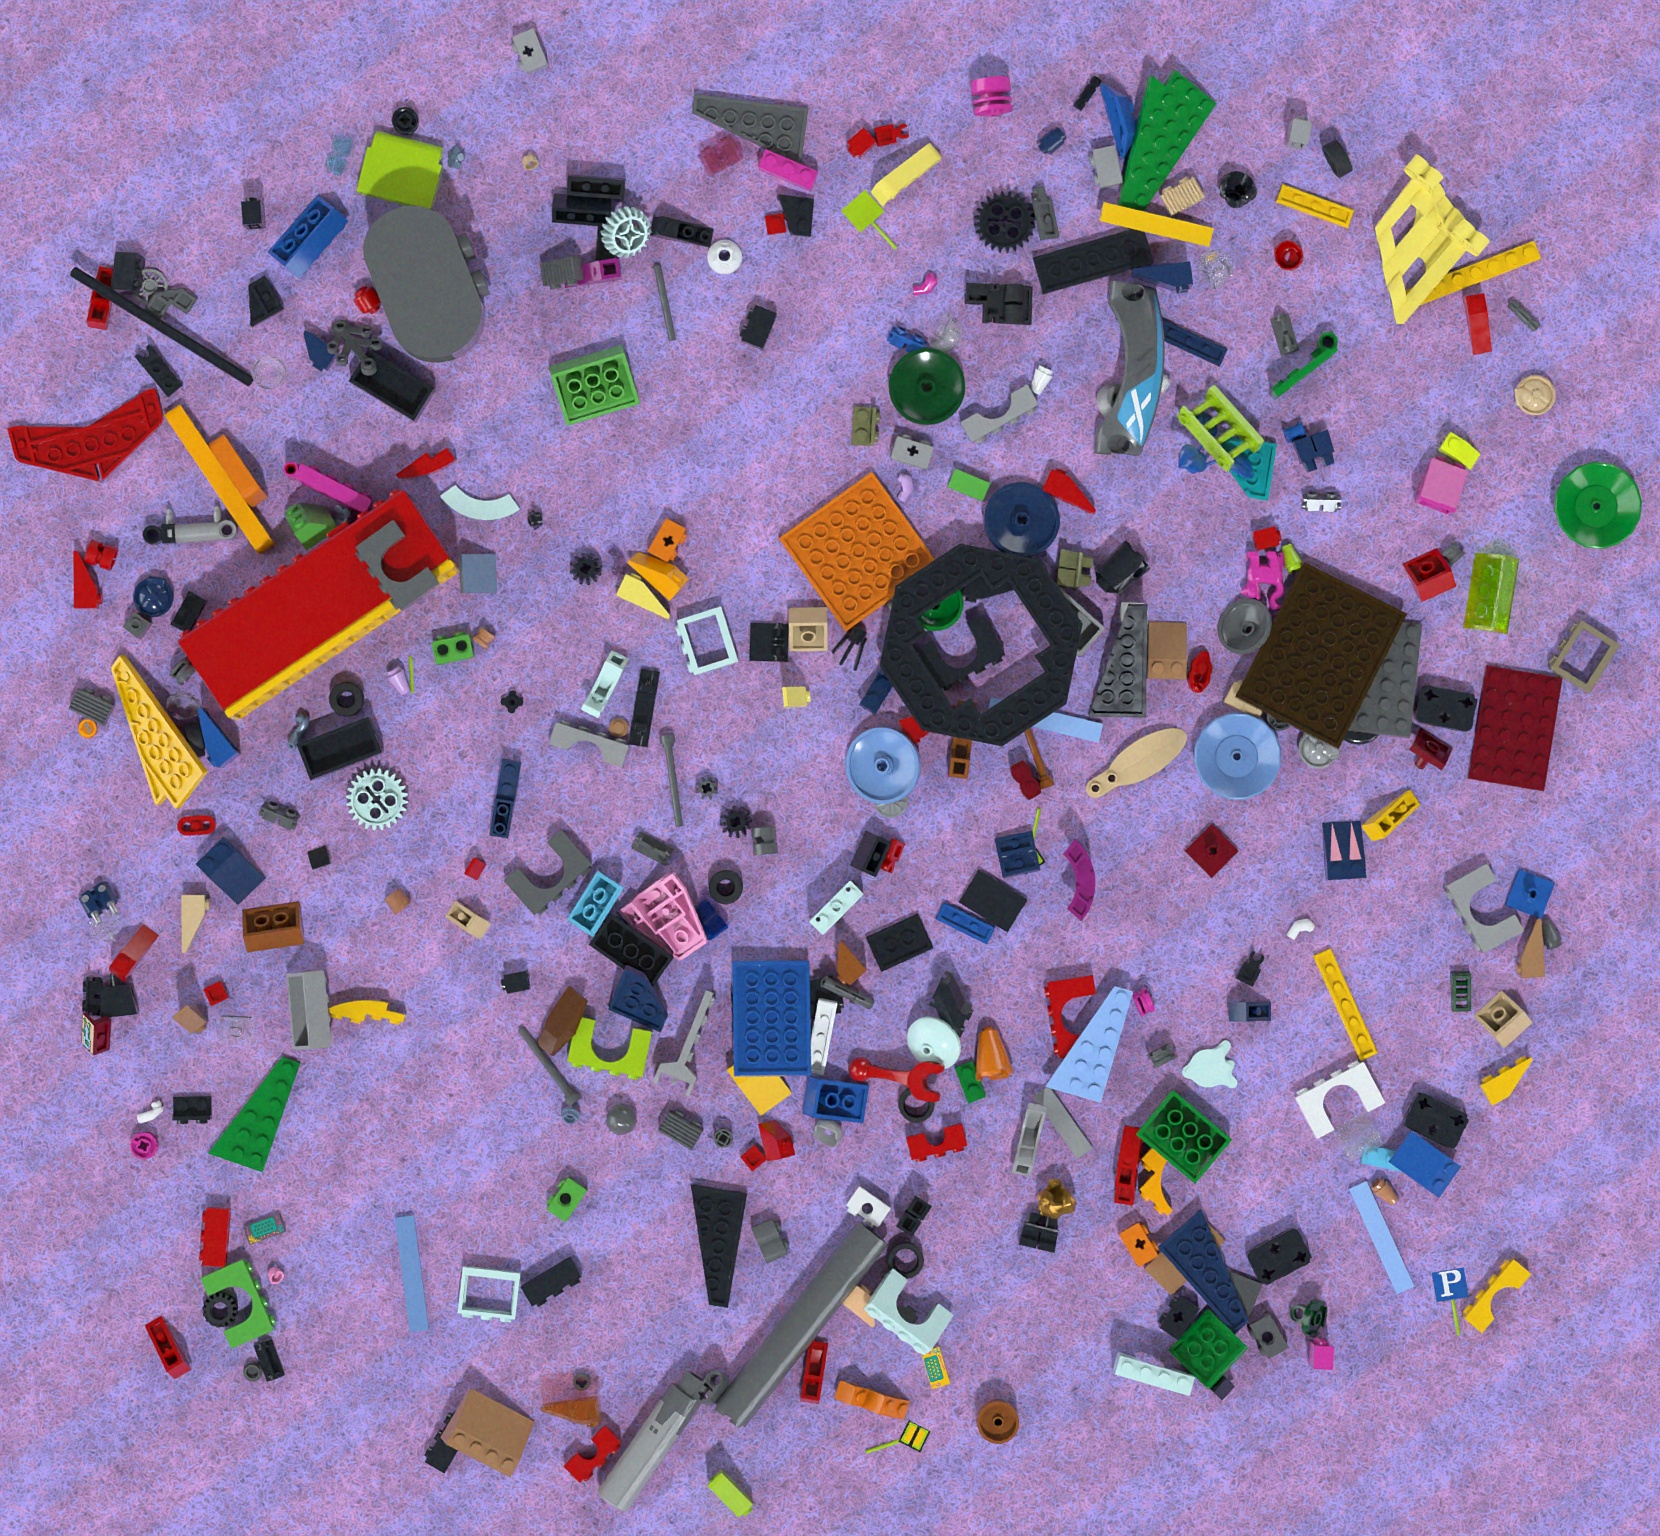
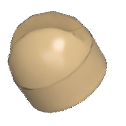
[522,153,539,170]

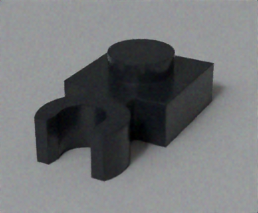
[1235,951,1264,987]

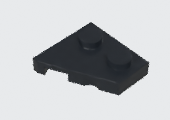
[777,194,814,237]
[248,276,284,328]

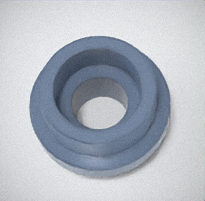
[561,1107,580,1124]

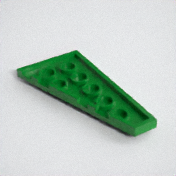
[208,1057,301,1172]

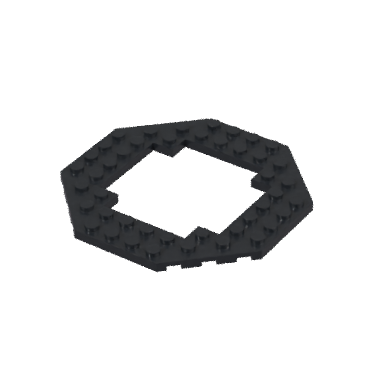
[879,543,1083,747]

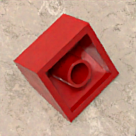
[1402,548,1456,602]

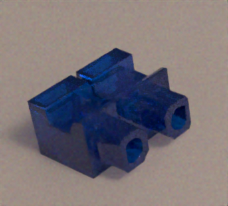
[695,899,729,941]

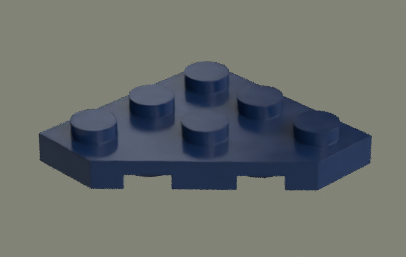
[608,965,668,1033]

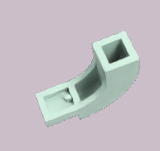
[581,651,629,718]

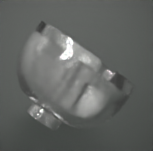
[927,313,963,352]

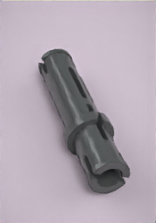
[820,976,874,1009]

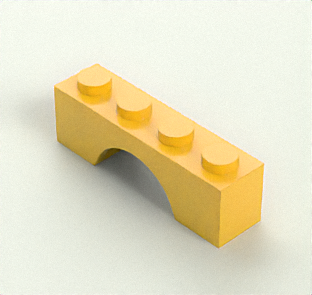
[1463,1258,1531,1333]

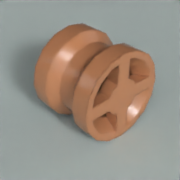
[472,627,496,650]

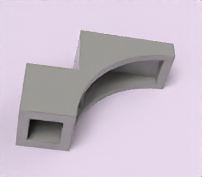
[1011,1103,1047,1177]

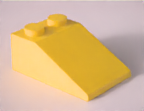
[727,1065,792,1116]

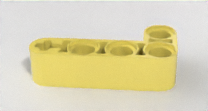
[871,143,943,207]

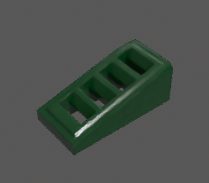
[1450,971,1471,1012]

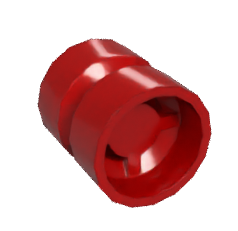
[84,539,118,571]

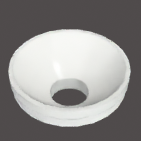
[707,240,742,274]

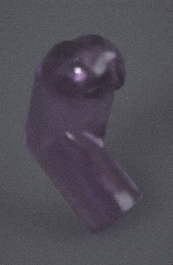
[608,546,626,576]

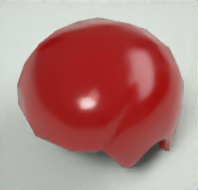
[1274,240,1304,271]

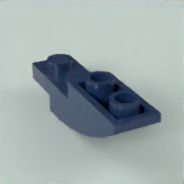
[859,647,916,715]
[489,758,522,839]

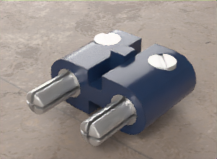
[79,882,119,925]

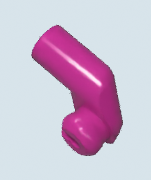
[912,273,937,296]

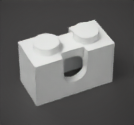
[846,1186,891,1228]

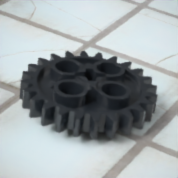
[974,191,1036,254]

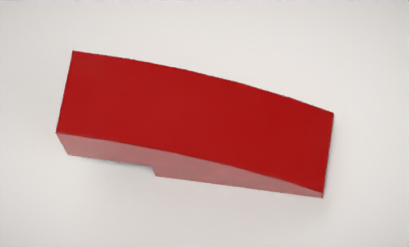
[86,266,113,331]
[396,447,457,479]
[800,1341,829,1404]

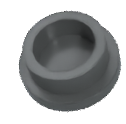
[243,1362,263,1382]

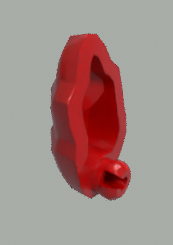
[1187,651,1213,693]

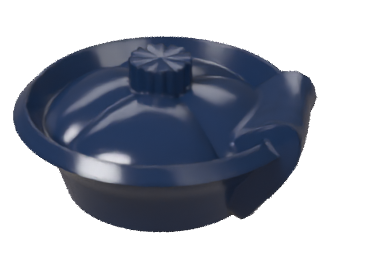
[133,576,174,617]

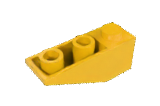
[1479,1055,1533,1106]

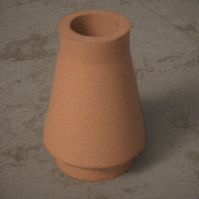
[1371,1177,1399,1206]

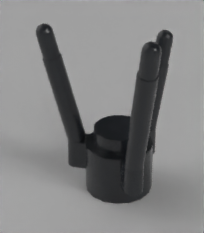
[831,626,867,671]

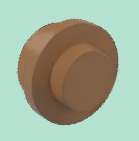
[609,718,628,738]

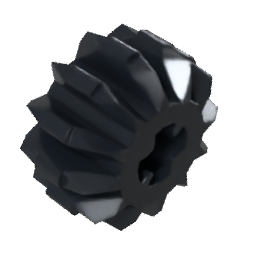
[570,553,602,585]
[720,806,752,838]

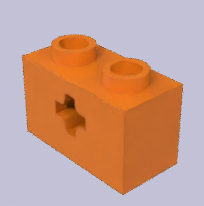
[647,518,688,563]
[1118,1221,1159,1268]

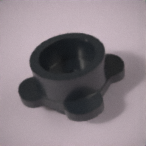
[527,510,543,530]
[500,691,524,714]

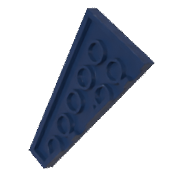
[1158,1209,1249,1334]

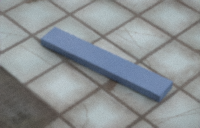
[395,1215,429,1332]

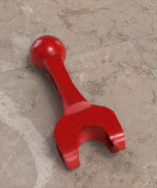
[848,1057,945,1102]

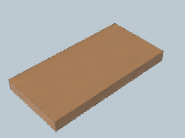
[1144,1223,1225,1296]

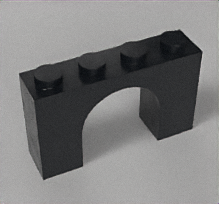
[916,614,1005,692]

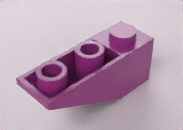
[565,258,622,288]

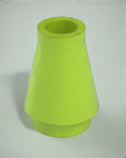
[1281,544,1303,574]

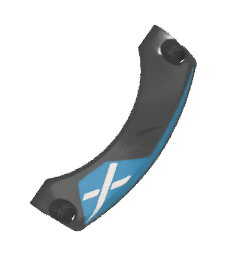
[1094,281,1165,456]

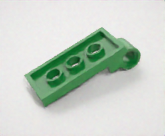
[1270,332,1338,401]

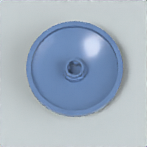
[845,727,921,804]

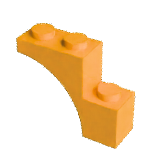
[1139,1147,1173,1216]

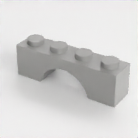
[960,384,1039,444]
[549,720,630,768]

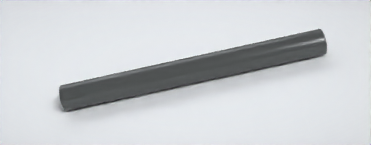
[653,265,676,341]

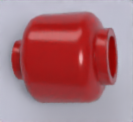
[353,285,381,315]

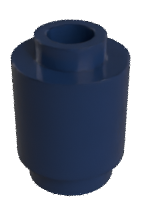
[1038,127,1067,155]

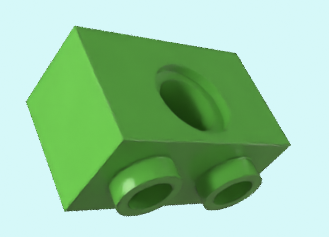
[546,1177,588,1222]

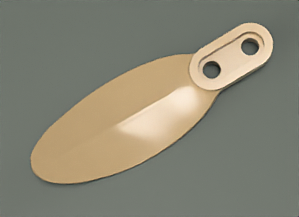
[1086,728,1187,798]

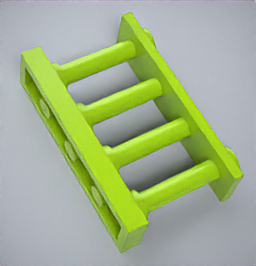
[1177,385,1265,472]

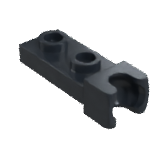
[134,344,183,397]

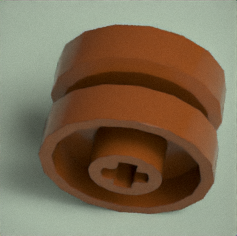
[976,1399,1019,1444]

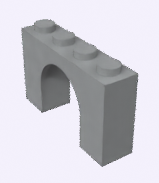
[1444,864,1524,953]

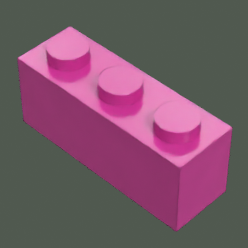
[758,149,819,192]
[1308,1337,1334,1370]

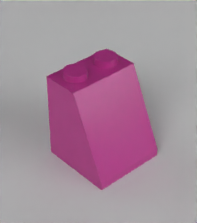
[1415,456,1468,515]

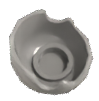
[814,1119,842,1147]

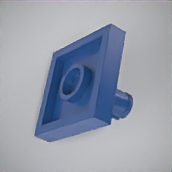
[1505,869,1555,919]

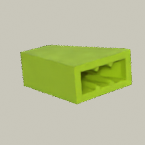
[707,1468,753,1518]

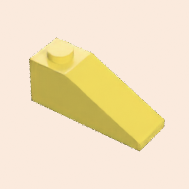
[616,573,671,620]
[782,687,811,709]

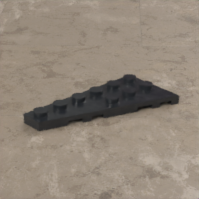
[690,1184,747,1308]

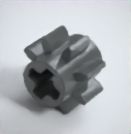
[696,777,718,800]

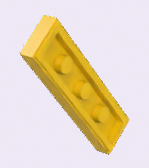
[1276,184,1354,229]

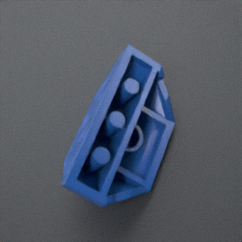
[1099,83,1138,160]

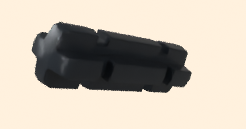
[1074,76,1101,111]

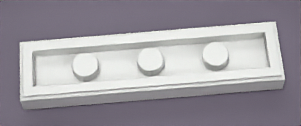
[811,998,838,1075]

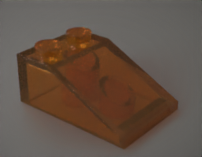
[540,1395,603,1427]

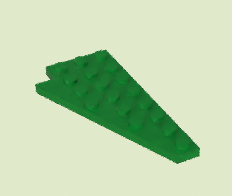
[1118,70,1217,229]

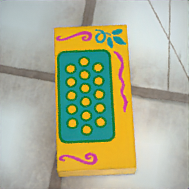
[922,1346,950,1389]

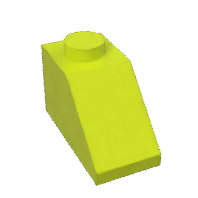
[1438,432,1480,470]

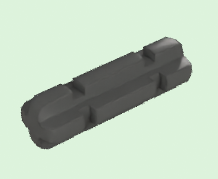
[1508,300,1540,332]

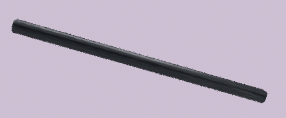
[70,267,254,387]

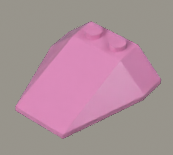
[618,872,708,961]

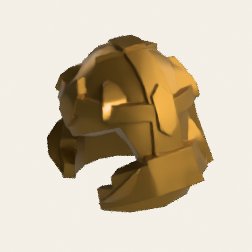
[1038,1179,1077,1219]

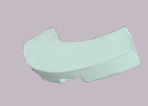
[440,485,520,520]

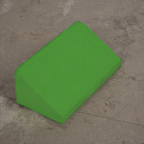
[948,469,990,502]

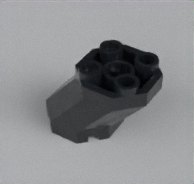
[929,970,974,1038]

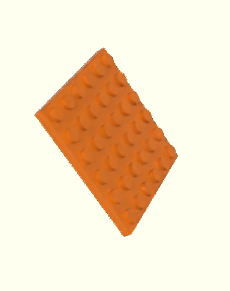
[779,472,935,632]

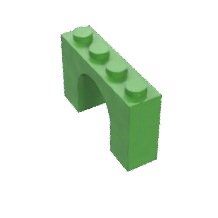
[200,1258,277,1349]

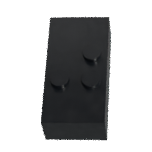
[588,912,674,987]

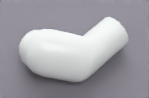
[1286,919,1315,940]
[137,1101,164,1123]

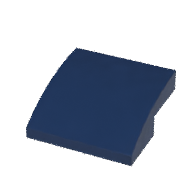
[995,831,1041,878]

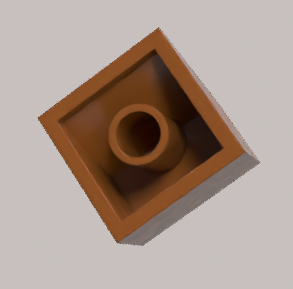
[837,941,867,986]

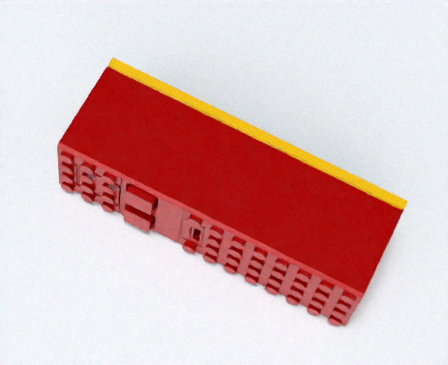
[177,489,459,721]

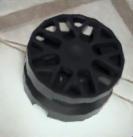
[391,107,419,135]

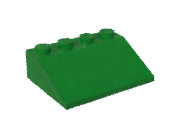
[1136,1089,1232,1184]

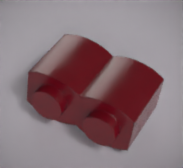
[1009,760,1041,801]

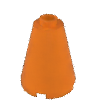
[975,1027,1014,1081]

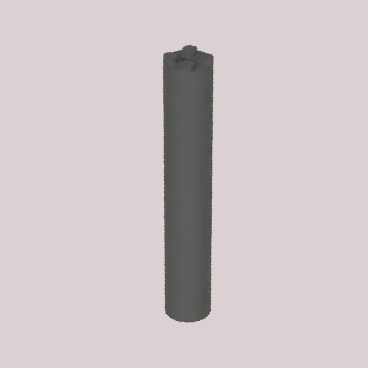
[715,1221,888,1428]

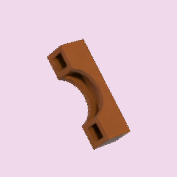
[948,700,977,779]

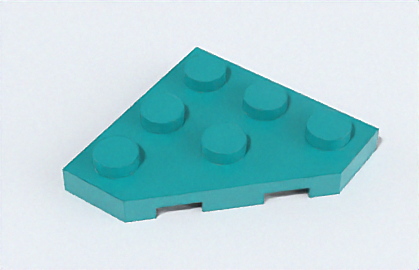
[1221,437,1277,501]

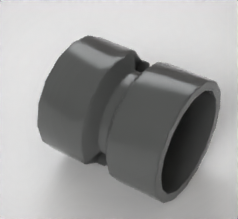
[751,827,778,856]

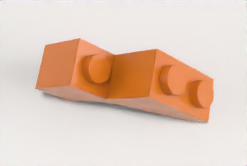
[834,1380,910,1420]

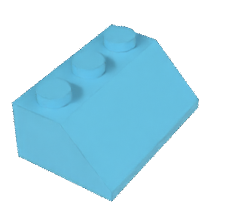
[567,871,624,937]

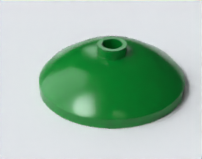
[917,590,964,631]

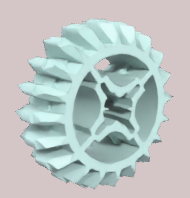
[600,206,652,258]

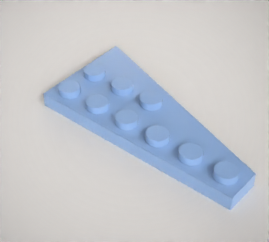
[1045,986,1133,1103]

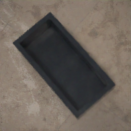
[349,348,436,423]
[296,717,384,781]

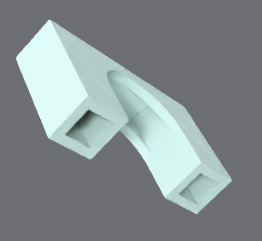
[863,1269,953,1355]
[1113,1352,1195,1396]

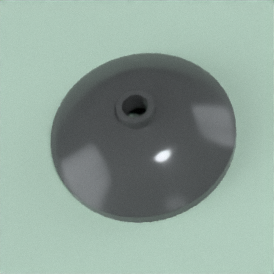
[1218,599,1272,654]

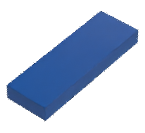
[936,902,995,944]

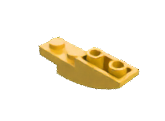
[328,1000,406,1025]

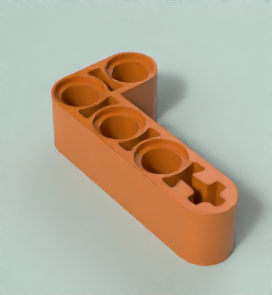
[208,434,268,508]

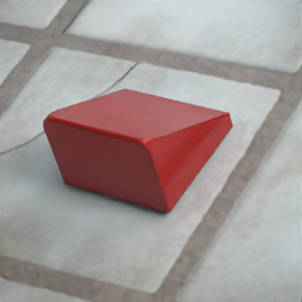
[464,857,486,880]

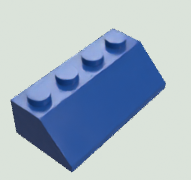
[268,195,349,279]

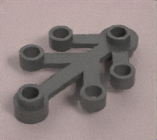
[327,320,382,376]

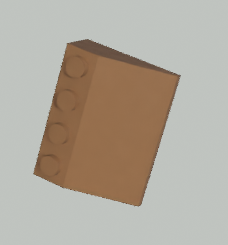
[440,1388,534,1477]

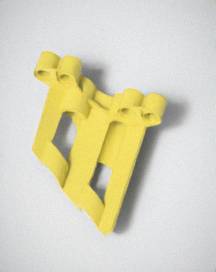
[1375,154,1490,324]

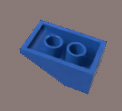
[198,708,241,768]
[802,1076,869,1123]
[1389,1130,1461,1198]

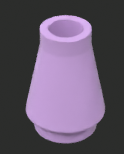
[386,666,410,695]

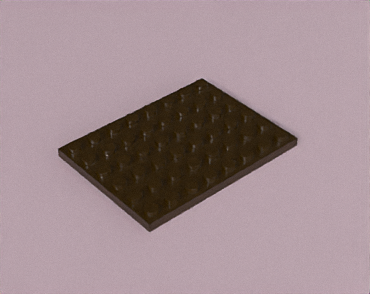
[1235,562,1407,750]

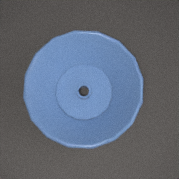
[1194,713,1281,800]

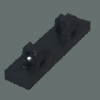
[629,669,660,748]

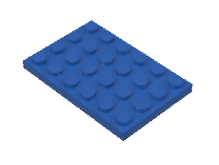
[732,960,811,1077]

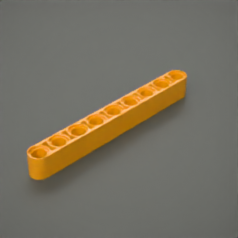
[164,404,275,555]

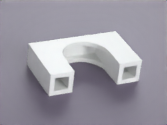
[1294,1060,1385,1139]

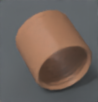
[384,888,411,915]

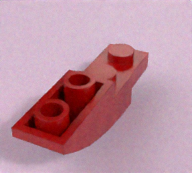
[1114,1125,1143,1206]

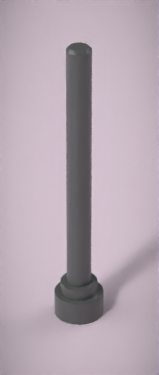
[659,735,683,827]
[518,1027,581,1107]

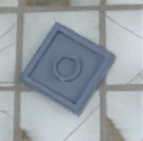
[459,554,497,593]

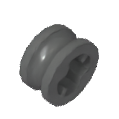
[573,1373,591,1391]

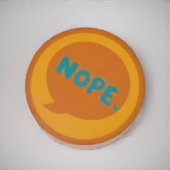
[78,719,98,738]

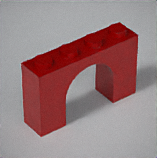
[1044,975,1096,1059]

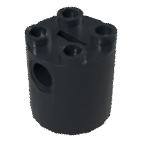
[1094,540,1150,597]

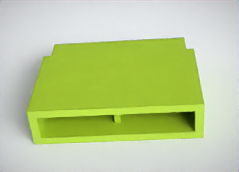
[356,130,444,210]

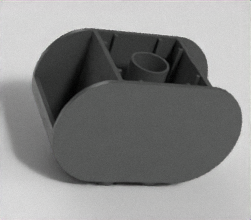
[363,205,490,363]

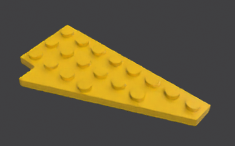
[111,655,208,809]

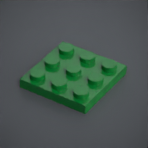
[1168,1309,1248,1390]

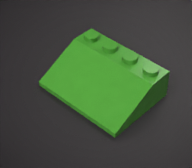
[549,344,640,426]

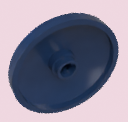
[983,482,1060,558]

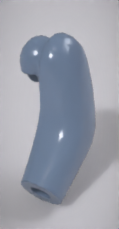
[287,713,310,750]

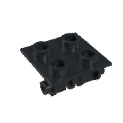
[749,623,789,662]

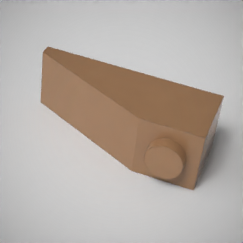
[1515,919,1545,978]
[172,1004,209,1034]

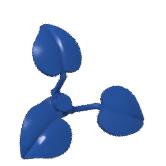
[1178,411,1254,479]

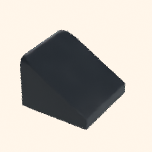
[307,846,331,870]

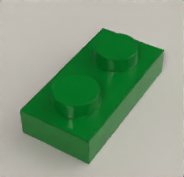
[955,1061,986,1104]

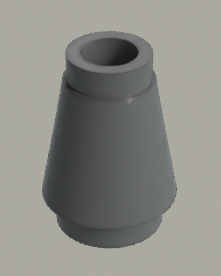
[1542,920,1562,950]

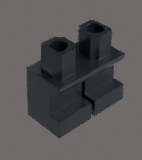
[896,1195,932,1237]
[1018,1212,1059,1253]

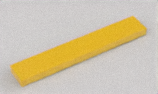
[1099,202,1214,247]
[1313,948,1378,1061]

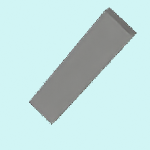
[1033,1087,1093,1159]

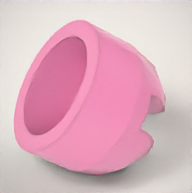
[267,1267,284,1284]

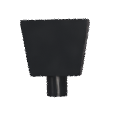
[100,974,139,1018]

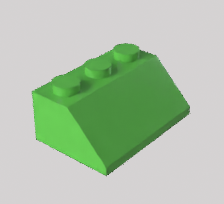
[284,502,337,551]

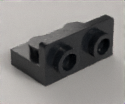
[172,1096,212,1124]

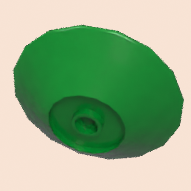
[1554,461,1642,549]

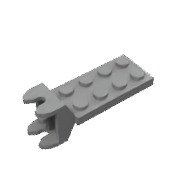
[653,990,716,1097]

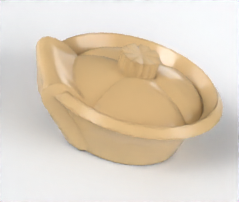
[1514,375,1556,415]

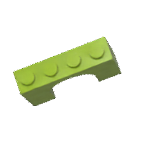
[567,1017,653,1080]

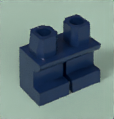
[1292,430,1335,473]

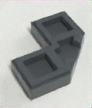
[144,288,197,319]

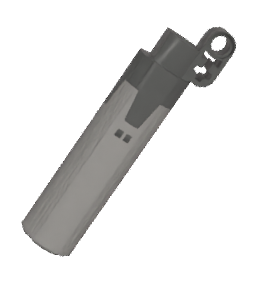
[597,1370,729,1512]

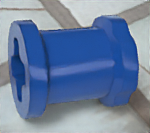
[1282,421,1306,444]

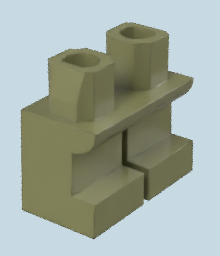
[1056,549,1093,588]

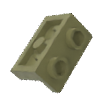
[851,407,880,447]

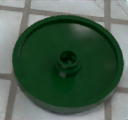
[889,348,965,425]

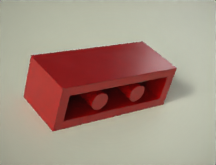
[199,1207,231,1267]

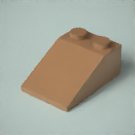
[1147,622,1187,680]

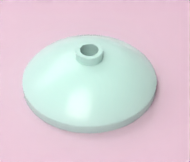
[907,1016,961,1069]

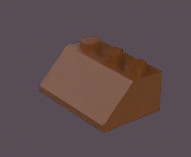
[242,901,304,953]

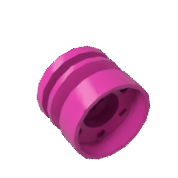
[970,76,1013,117]

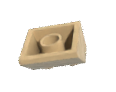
[789,607,828,652]
[1474,990,1532,1048]

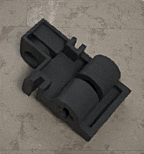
[965,283,1033,325]

